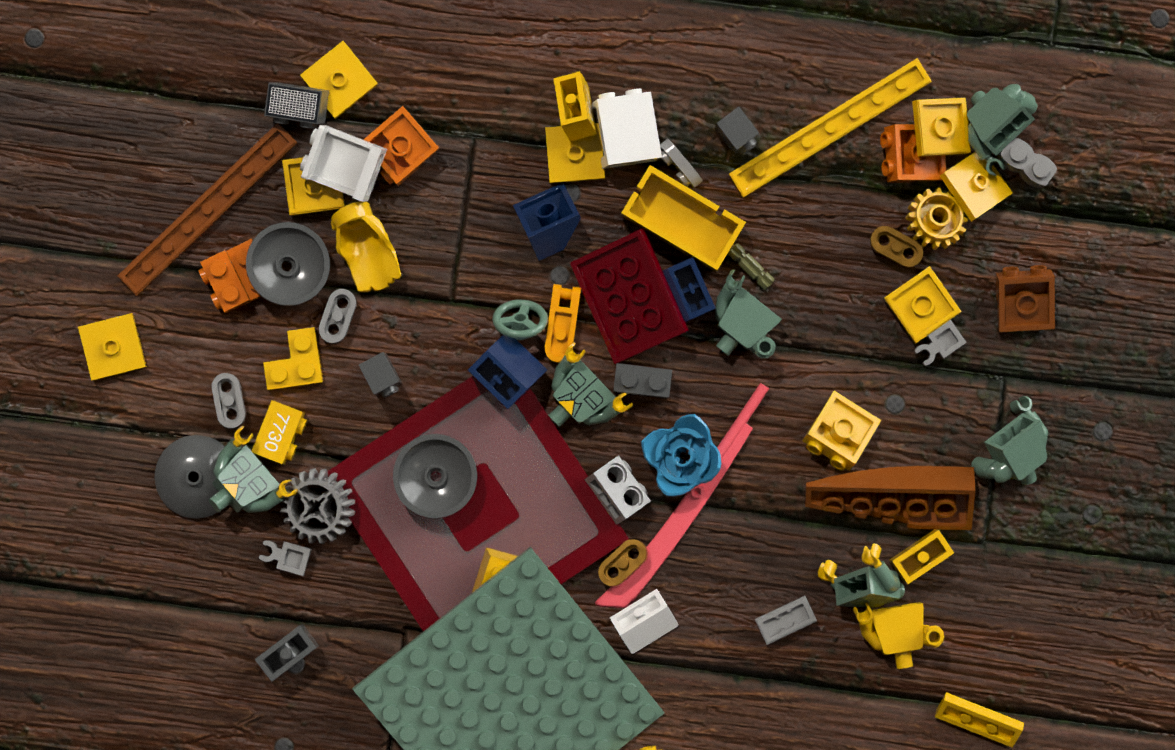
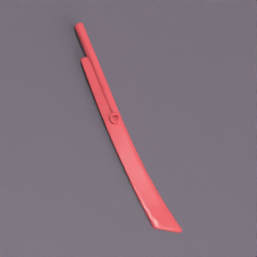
[595,383,769,608]

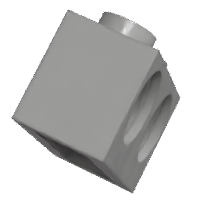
[584,455,651,525]

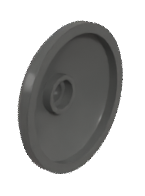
[246,222,330,306]
[393,434,477,518]
[155,435,225,518]

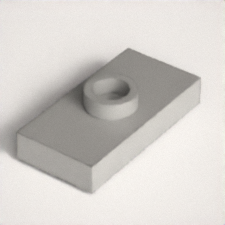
[755,595,817,645]

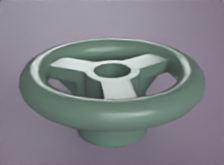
[492,300,548,340]

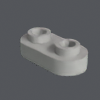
[660,139,703,188]
[319,289,357,343]
[212,373,246,428]

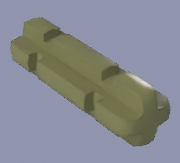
[728,243,774,290]

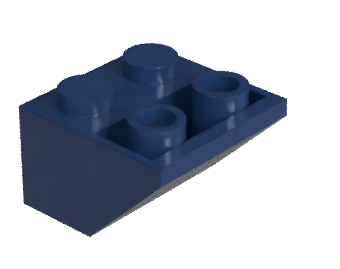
[663,257,716,323]
[468,335,547,410]

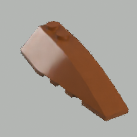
[805,466,975,530]

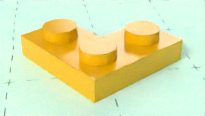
[263,327,323,390]

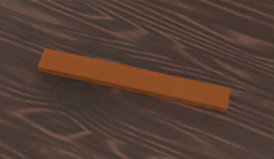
[117,123,298,296]

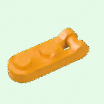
[545,284,581,363]

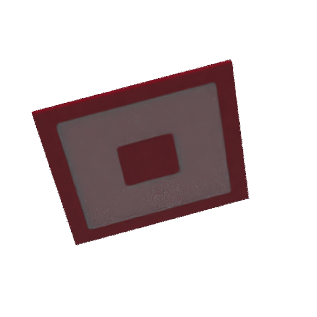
[328,376,629,632]

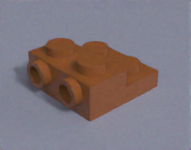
[996,265,1055,332]

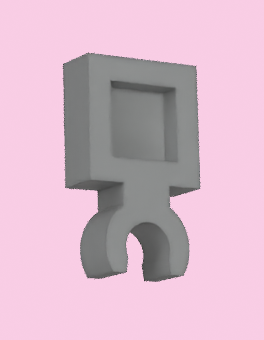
[914,320,967,366]
[259,540,312,576]

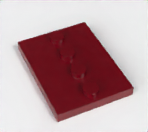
[570,228,689,364]

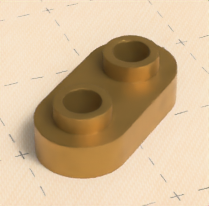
[870,226,923,268]
[598,539,648,586]

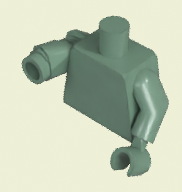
[967,84,1038,176]
[715,270,782,358]
[971,396,1048,485]

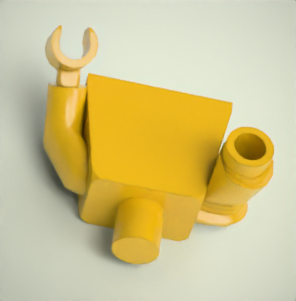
[853,602,944,669]

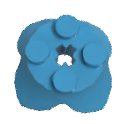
[641,414,722,496]

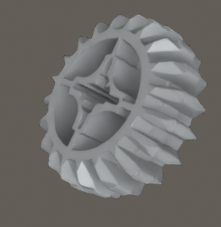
[280,468,356,544]

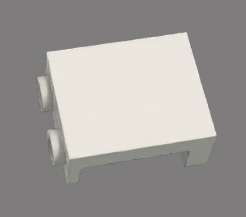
[592,89,662,169]
[300,125,387,202]

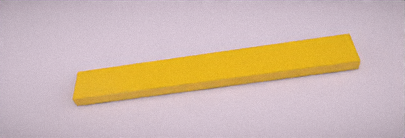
[728,58,932,198]

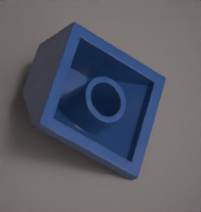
[513,182,581,261]

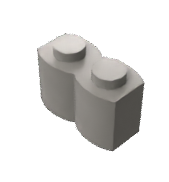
[996,138,1058,189]

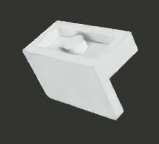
[610,589,679,654]

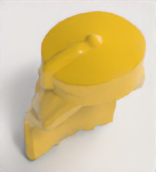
[331,201,401,292]

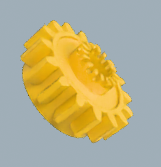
[905,188,968,250]

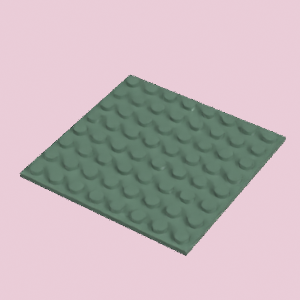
[352,547,665,750]

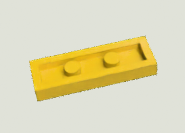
[935,692,1024,748]

